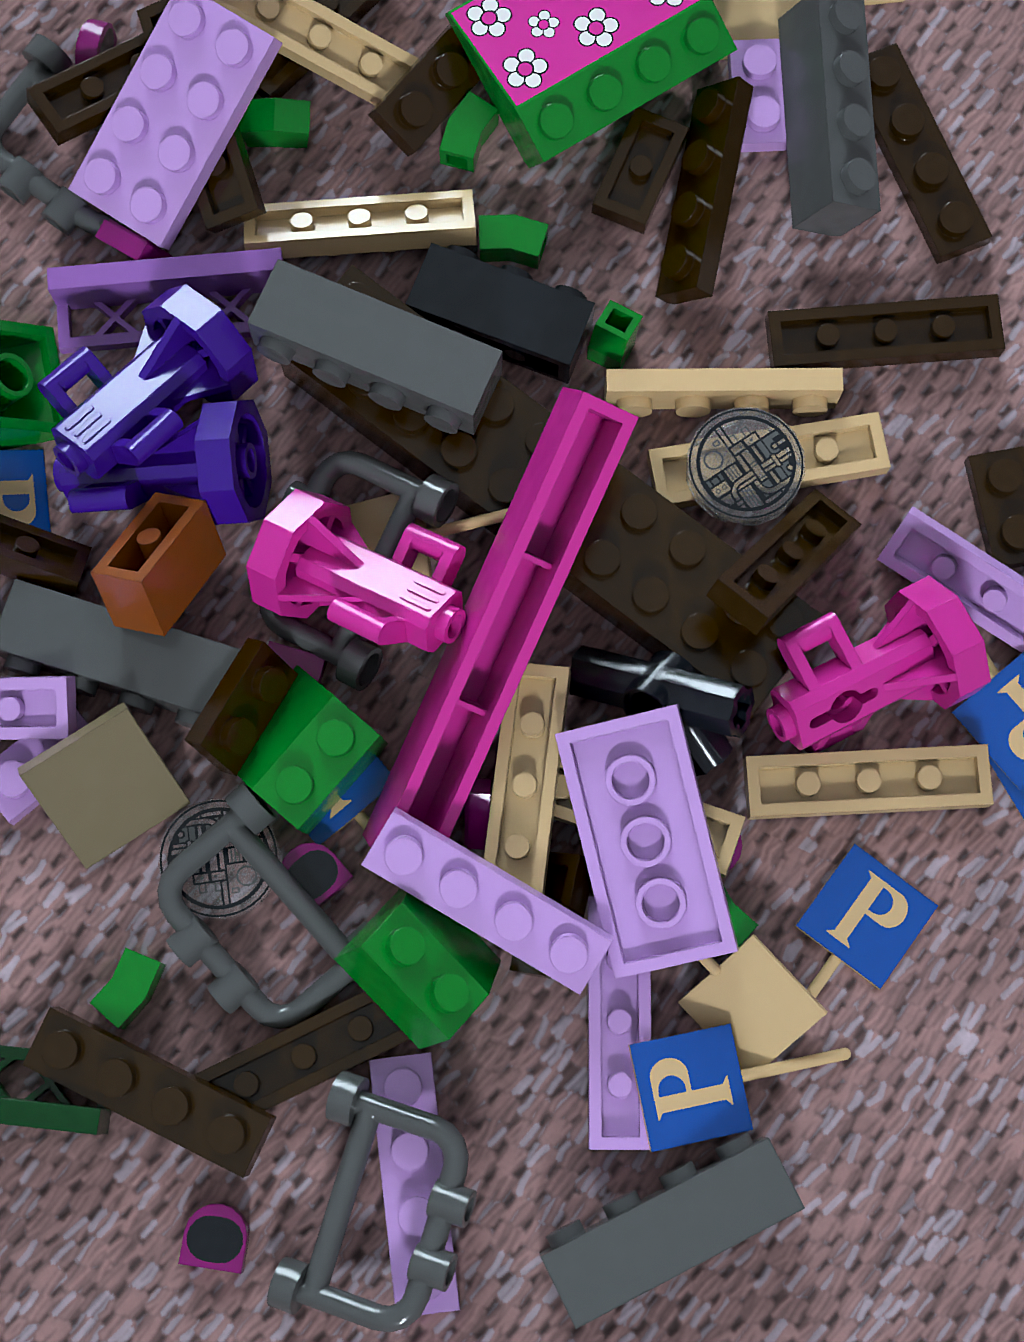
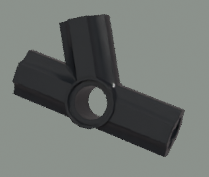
[569,645,755,776]

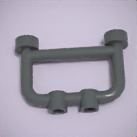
[0,34,132,236]
[259,450,459,691]
[157,782,368,1030]
[267,1070,477,1333]

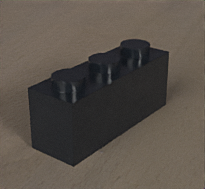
[406,243,595,384]

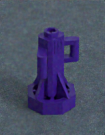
[37,284,258,480]
[53,399,272,525]

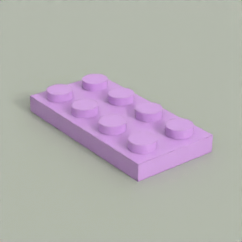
[68,0,283,250]
[555,704,739,979]

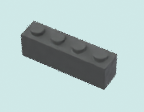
[778,0,881,236]
[247,259,503,435]
[0,579,240,729]
[539,1131,805,1329]

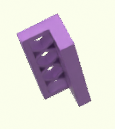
[47,247,284,354]

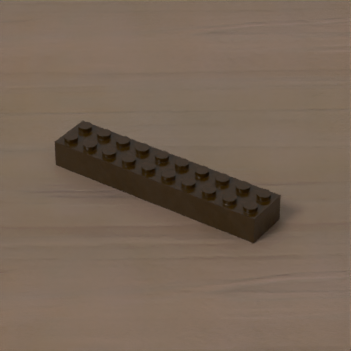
[281,265,823,720]

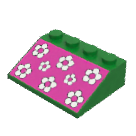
[445,0,737,168]

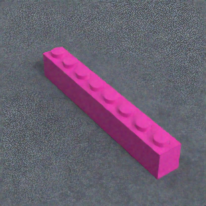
[362,387,639,847]

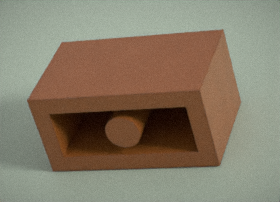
[90,492,226,636]

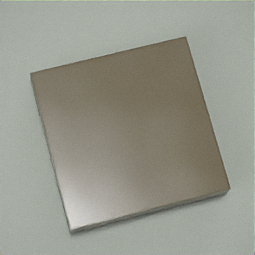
[17,702,190,869]

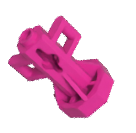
[246,489,466,653]
[766,576,991,753]

